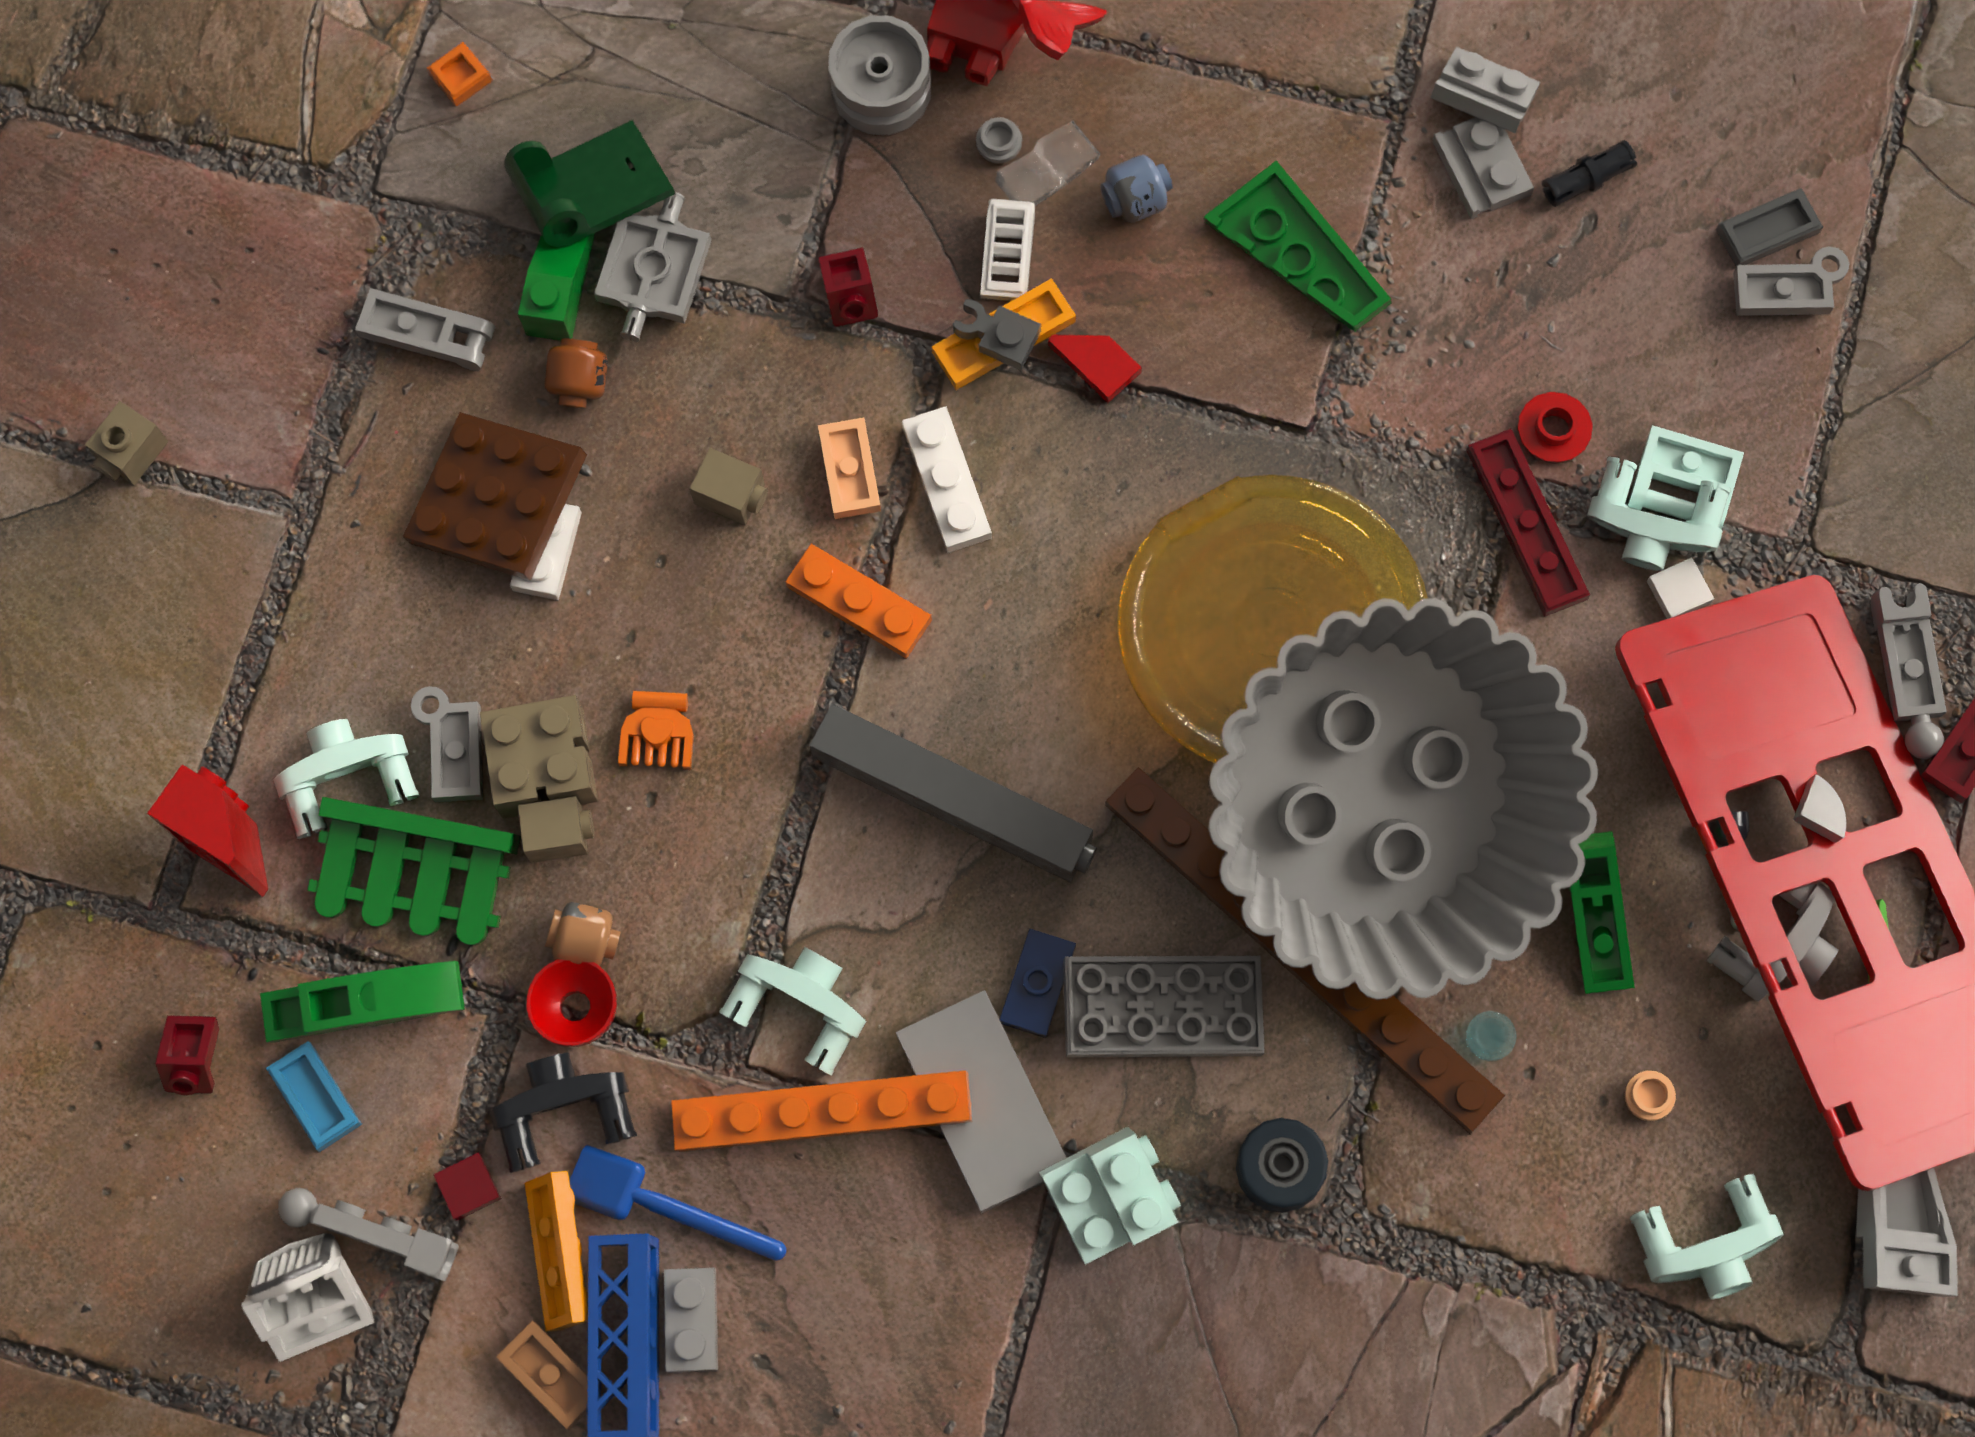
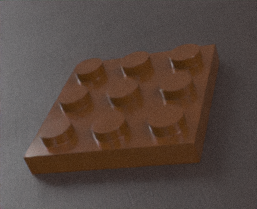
[403,412,587,581]

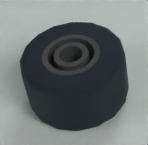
[1236,1118,1329,1213]

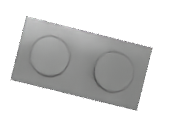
[664,1267,718,1373]

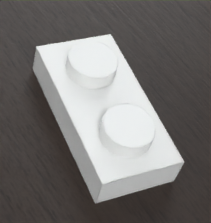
[510,504,582,601]

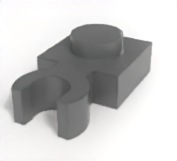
[953,299,1041,370]

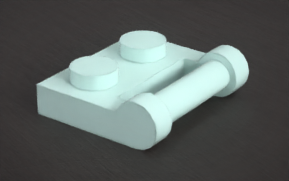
[1627,425,1744,529]

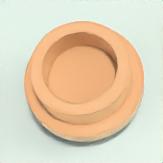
[1625,1071,1676,1121]

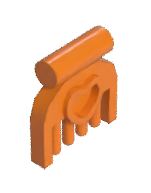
[618,691,694,770]

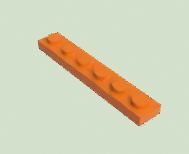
[671,1070,972,1152]

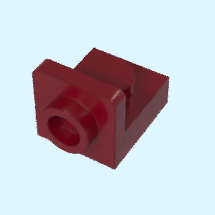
[818,247,878,327]
[155,1015,220,1096]

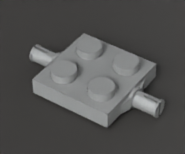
[594,192,712,342]

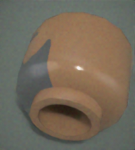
[545,902,621,966]

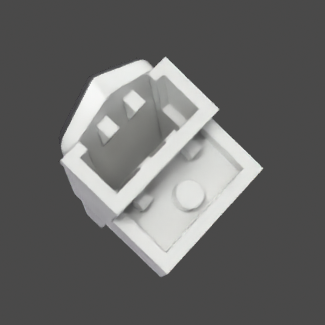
[242,1233,374,1362]

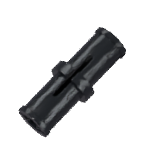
[1542,140,1637,207]

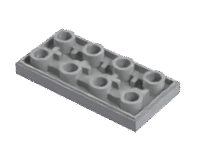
[1063,956,1265,1057]
[896,990,1066,1214]

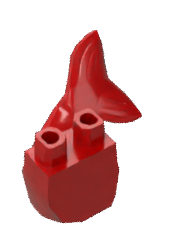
[927,0,1107,86]

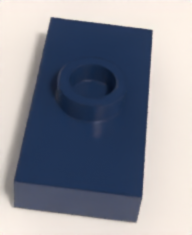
[999,928,1076,1038]

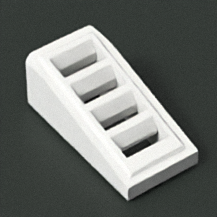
[980,199,1035,301]

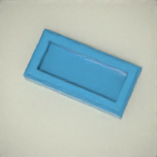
[266,1041,362,1152]

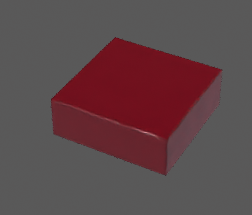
[433,1152,502,1221]

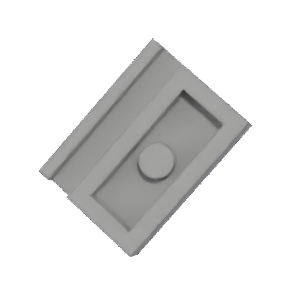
[1430,47,1540,133]
[1432,117,1534,219]

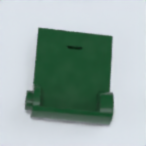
[504,120,676,247]

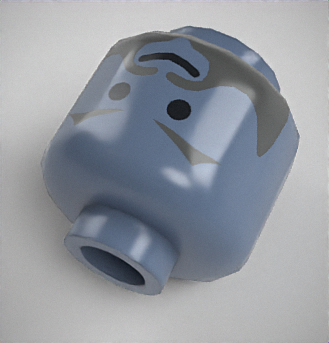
[1100,155,1173,223]

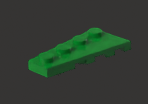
[1203,160,1392,332]

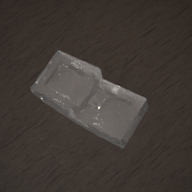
[995,121,1100,206]

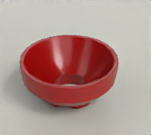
[526,959,617,1047]

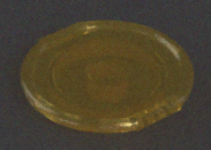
[1117,475,1428,764]

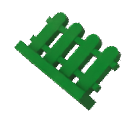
[307,797,521,945]

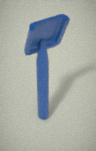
[569,1145,786,1261]

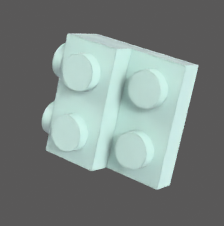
[1039,1127,1181,1265]

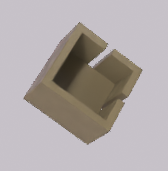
[480,695,598,819]

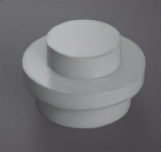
[976,117,1022,163]

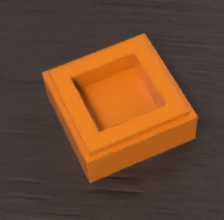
[427,42,492,107]

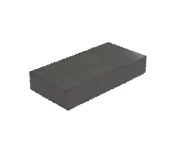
[1716,188,1823,266]

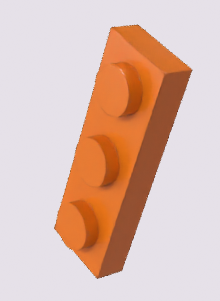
[785,543,932,659]

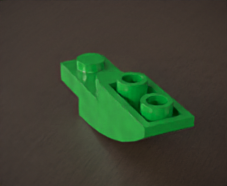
[260,961,465,1043]

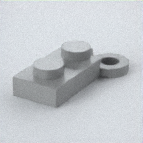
[1733,246,1849,316]
[411,686,483,803]

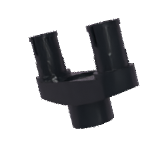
[489,1052,637,1173]

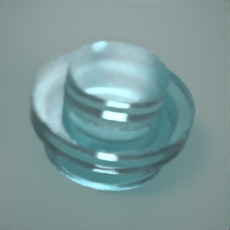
[1466,1011,1516,1061]

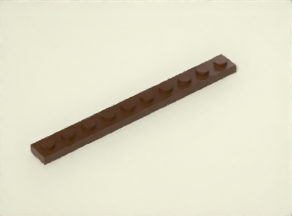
[1105,767,1505,1134]

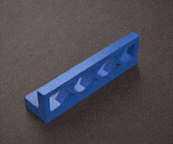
[587,1233,659,1437]

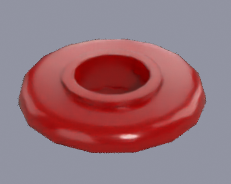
[1518,392,1593,463]

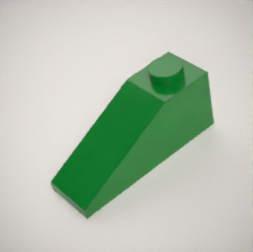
[518,233,595,341]
[1570,831,1635,994]

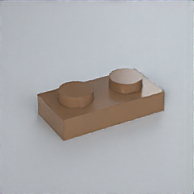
[496,1320,605,1430]

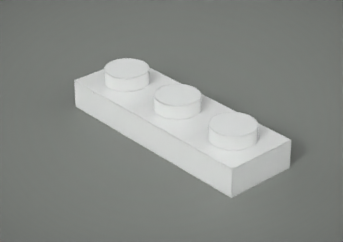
[902,406,992,553]

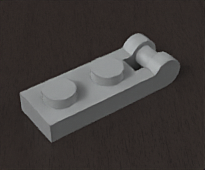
[355,288,495,371]

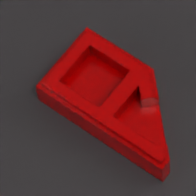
[1048,335,1142,403]

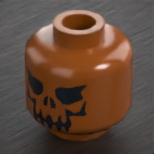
[544,339,608,408]

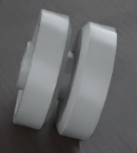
[828,15,931,135]

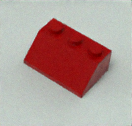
[147,764,268,897]

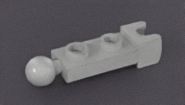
[1870,583,1947,759]
[278,1188,459,1282]

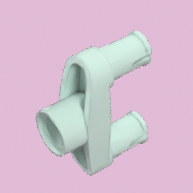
[1587,457,1731,571]
[273,719,419,839]
[719,947,866,1076]
[1630,1174,1784,1299]

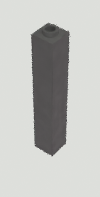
[809,704,1097,883]

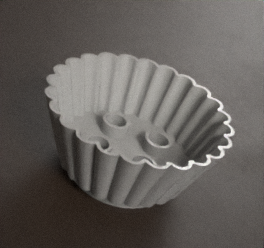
[1209,598,1598,999]

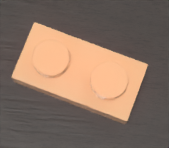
[818,417,881,519]

